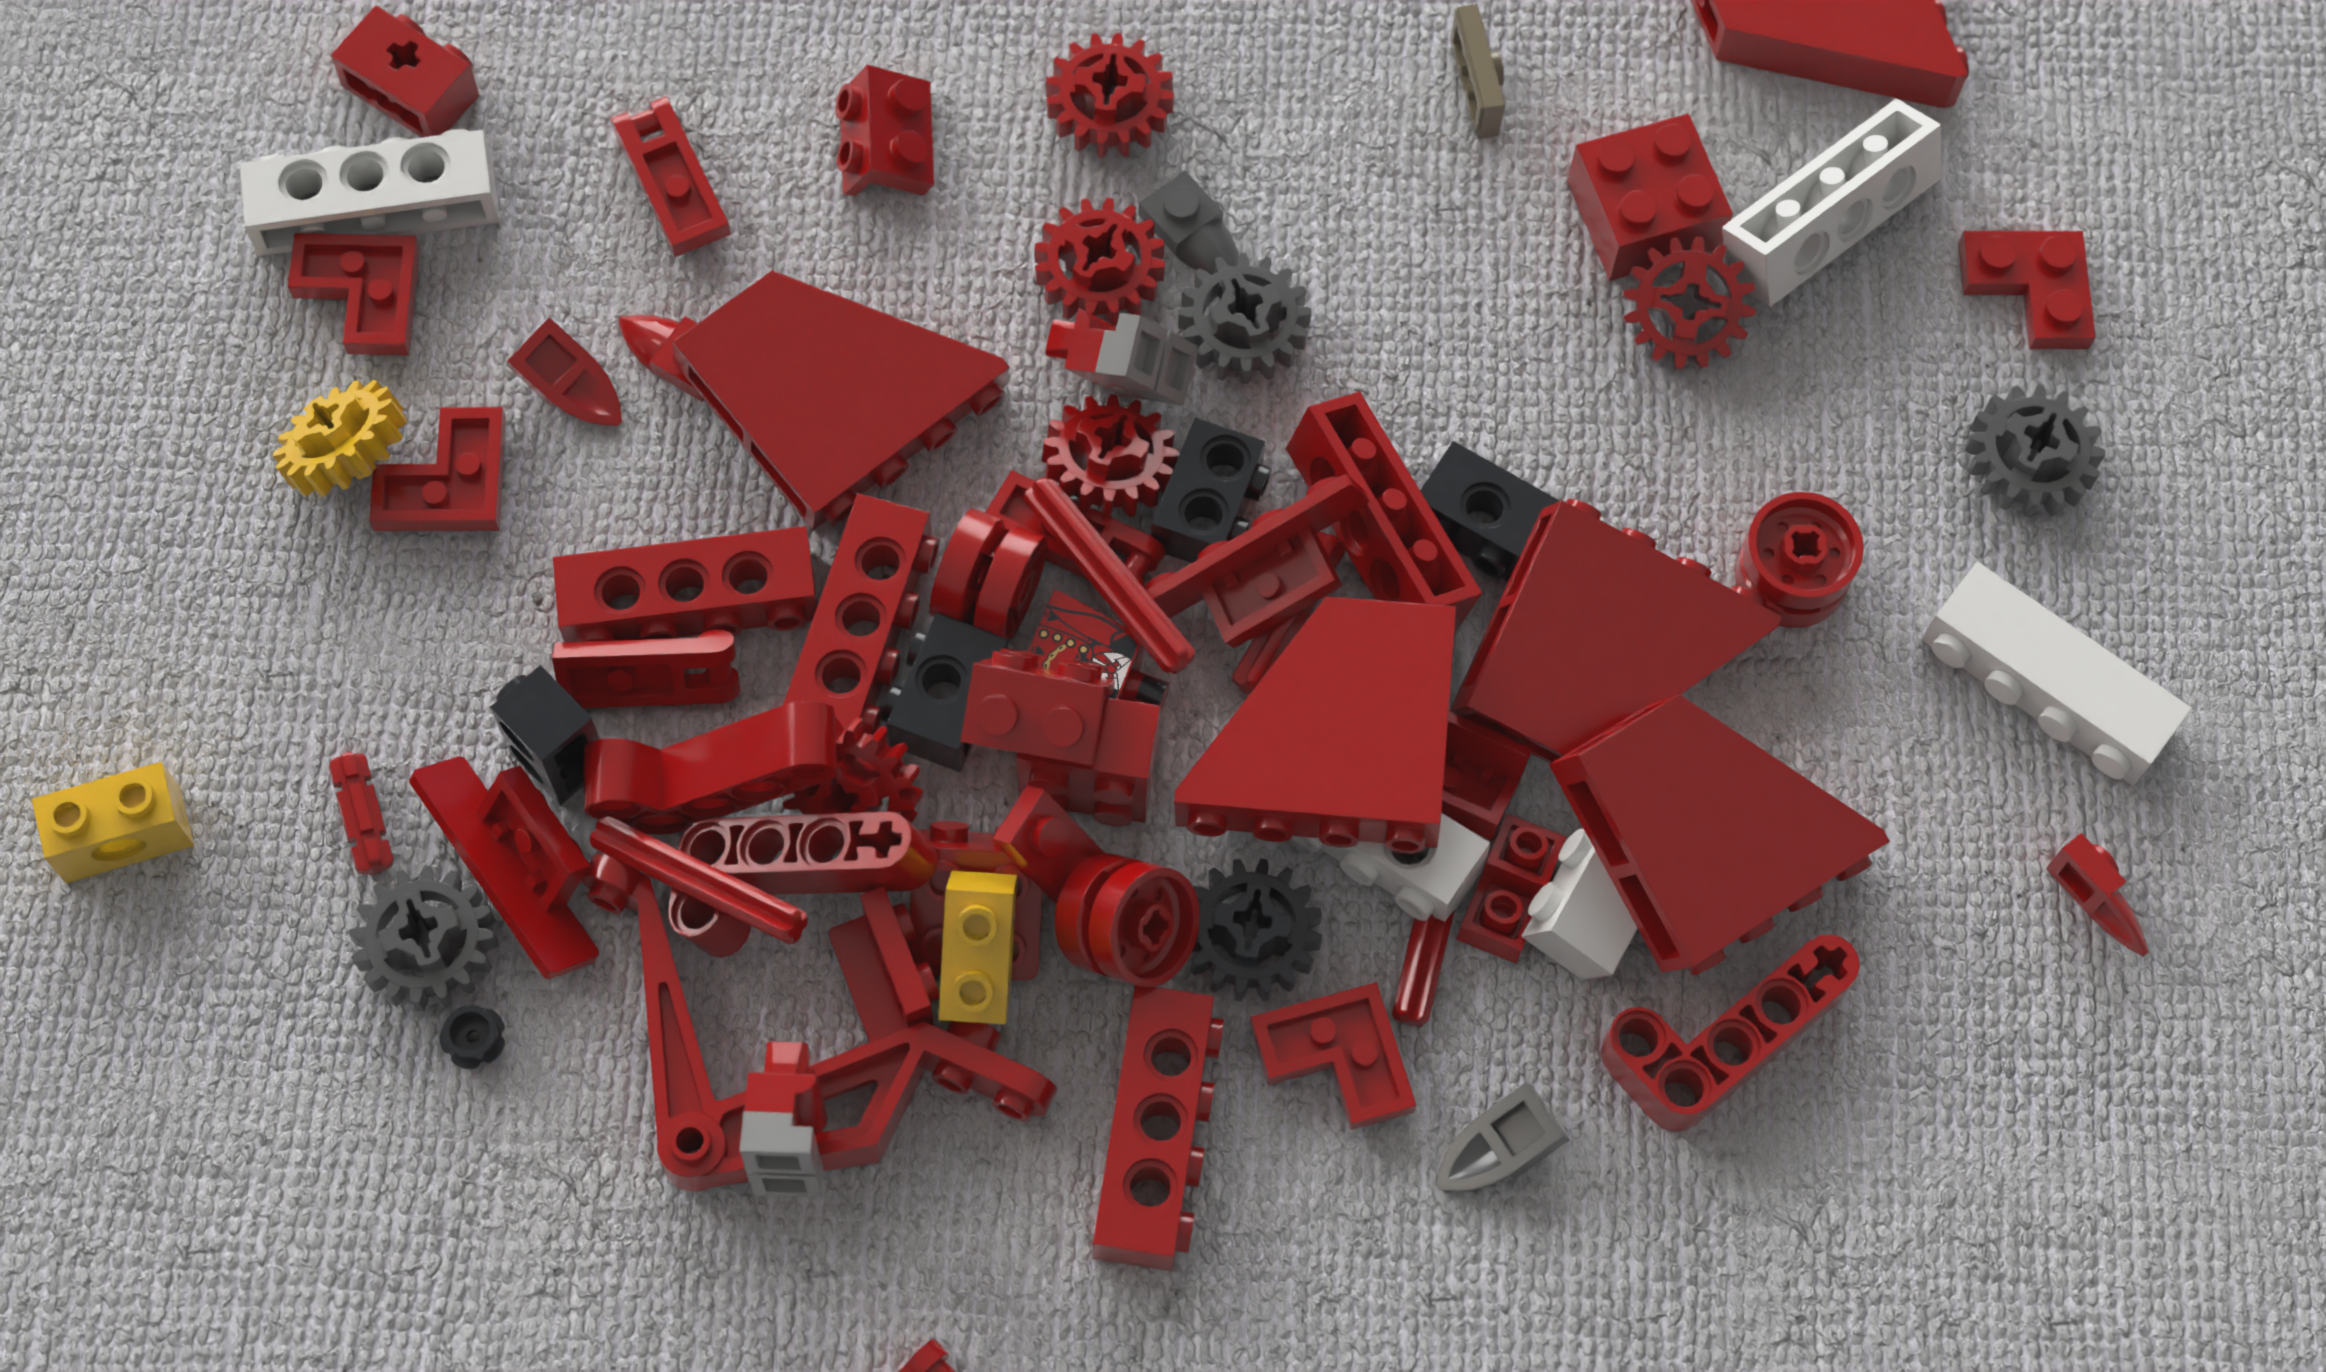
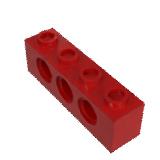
[1285,391,1482,633]
[783,493,940,735]
[553,526,818,642]
[1093,985,1224,1271]

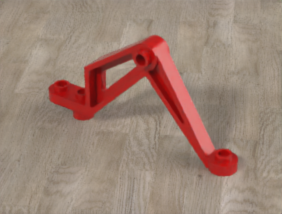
[582,853,1057,1192]

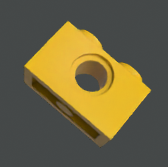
[31,761,194,883]
[938,871,1018,1024]

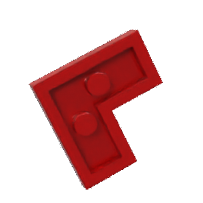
[1958,230,2096,349]
[288,233,421,356]
[369,407,506,532]
[1249,982,1417,1130]

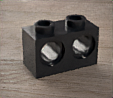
[1151,417,1272,563]
[490,665,600,806]

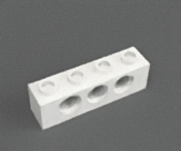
[1722,98,1942,307]
[239,129,500,256]
[1291,813,1490,921]

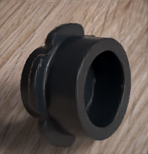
[439,1005,505,1069]

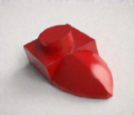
[618,315,704,402]
[506,317,622,426]
[2046,833,2149,957]

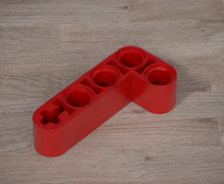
[583,701,837,835]
[668,811,938,958]
[1601,934,1860,1132]

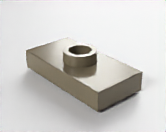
[1450,4,1505,139]

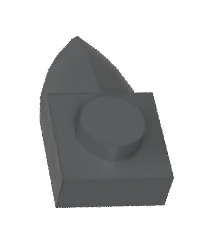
[1138,171,1239,275]
[1435,1082,1569,1191]

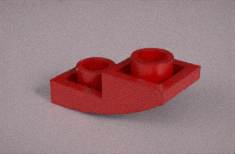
[1456,813,1567,964]

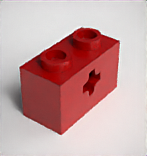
[330,5,480,138]

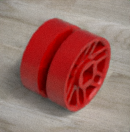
[1735,492,1864,628]
[929,508,1048,643]
[1055,853,1200,987]

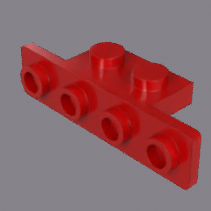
[1144,475,1370,649]
[409,756,600,980]

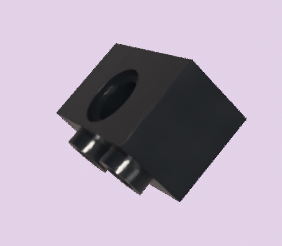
[1420,441,1560,580]
[881,613,1008,773]

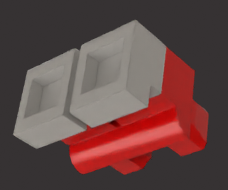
[1045,308,1198,406]
[740,1041,828,1197]

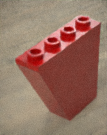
[1691,0,1969,108]
[673,270,1010,531]
[1450,499,1782,764]
[1174,596,1456,853]
[1549,694,1890,975]

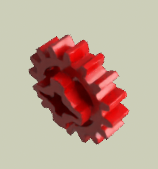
[1045,32,1174,158]
[1034,198,1165,326]
[1621,236,1756,370]
[1041,394,1179,519]
[782,717,924,853]

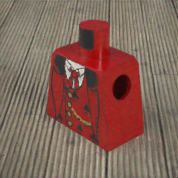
[1028,589,1170,713]

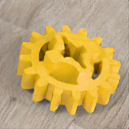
[273,380,407,497]

